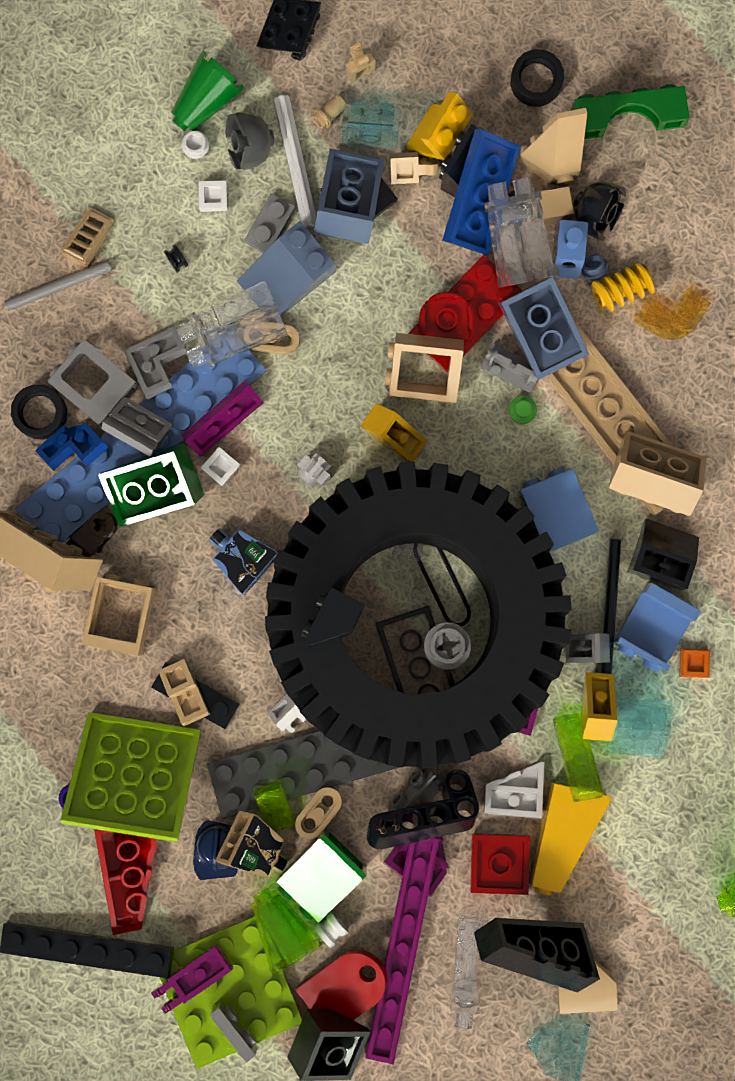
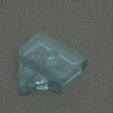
[526,1018,591,1081]

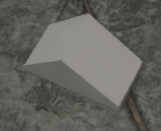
[565,633,610,663]

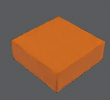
[679,648,710,678]

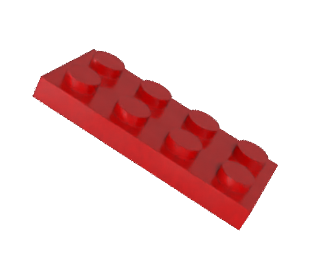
[408,254,523,373]

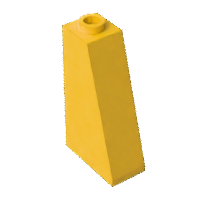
[529,781,611,896]

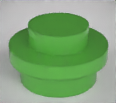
[509,396,537,424]

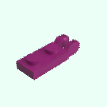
[151,943,234,1014]

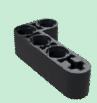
[366,769,479,849]

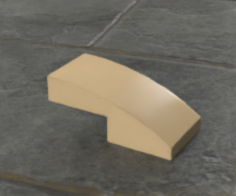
[158,659,210,726]

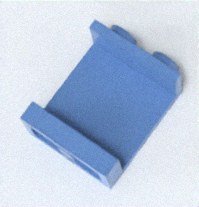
[614,582,701,673]

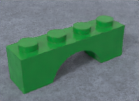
[571,84,690,139]

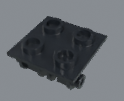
[256,0,321,61]

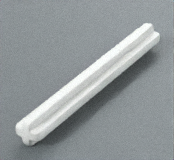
[274,95,317,228]

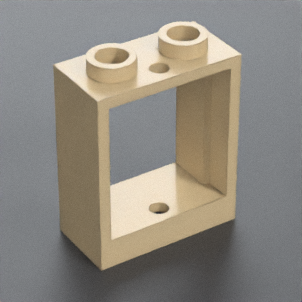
[385,333,464,403]
[82,573,156,656]

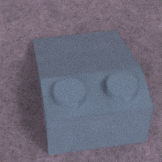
[314,148,384,244]
[237,221,336,323]
[498,277,589,380]

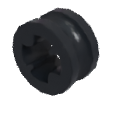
[163,244,189,273]

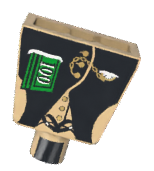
[215,811,287,878]

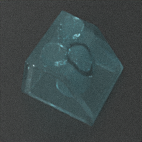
[342,102,400,150]
[606,697,673,758]

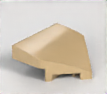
[558,961,617,1014]

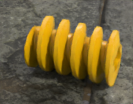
[591,263,655,312]

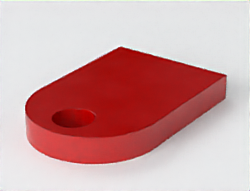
[295,949,387,1020]

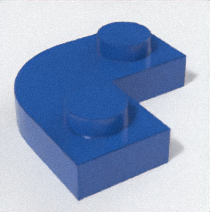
[35,423,108,471]

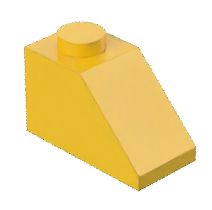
[360,403,428,462]
[581,672,617,741]

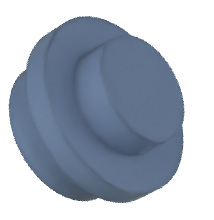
[581,254,609,281]

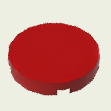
[418,292,475,342]

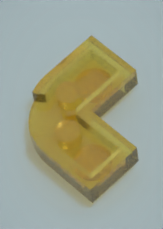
[633,288,711,340]

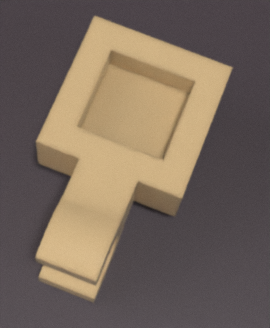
[346,42,375,84]
[390,152,438,184]

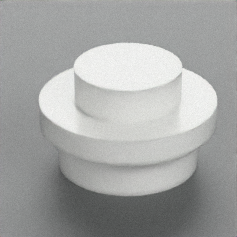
[182,131,210,159]

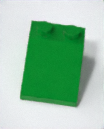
[98,443,205,527]

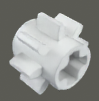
[297,453,331,488]

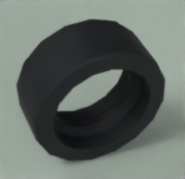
[510,49,564,107]
[11,385,68,440]

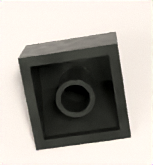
[287,1009,371,1081]

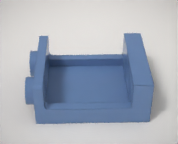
[518,467,599,552]

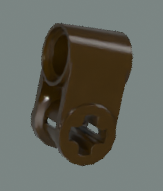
[66,512,118,557]

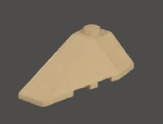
[517,108,587,187]

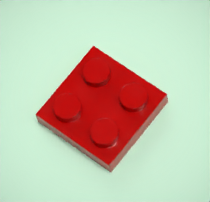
[470,833,530,895]

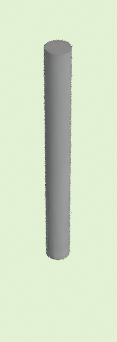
[4,260,112,311]

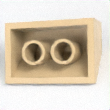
[609,430,707,516]

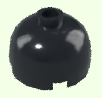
[574,181,626,240]

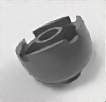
[225,112,274,170]

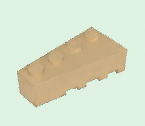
[0,510,103,593]

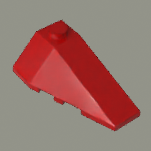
[94,829,157,935]

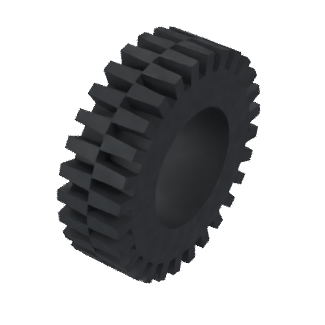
[265,462,572,768]

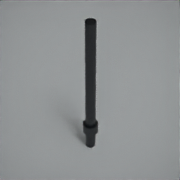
[600,539,621,676]

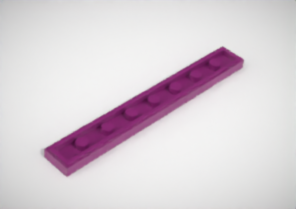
[365,837,440,1065]

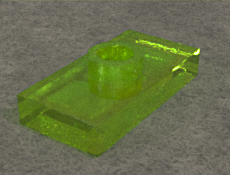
[253,781,295,831]

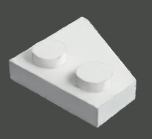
[483,762,545,819]

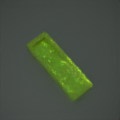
[553,713,604,802]

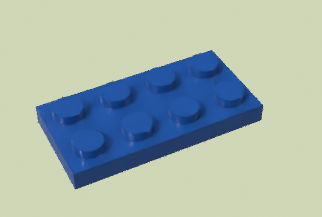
[442,129,521,256]

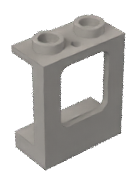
[47,339,140,427]

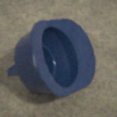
[193,820,238,880]

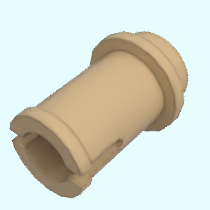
[312,94,347,129]

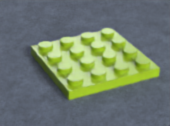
[61,712,201,842]
[160,913,303,1069]

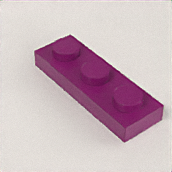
[181,381,263,457]

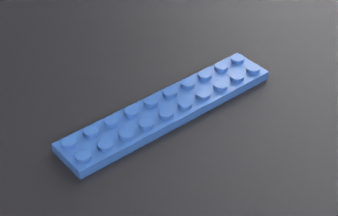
[15,328,267,543]

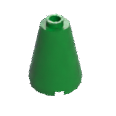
[171,50,246,131]

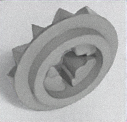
[424,622,471,670]

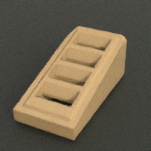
[61,207,114,268]

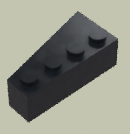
[474,918,600,993]

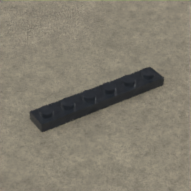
[0,922,174,978]

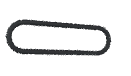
[413,544,471,626]

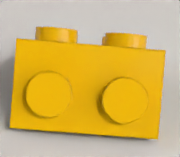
[406,91,474,160]

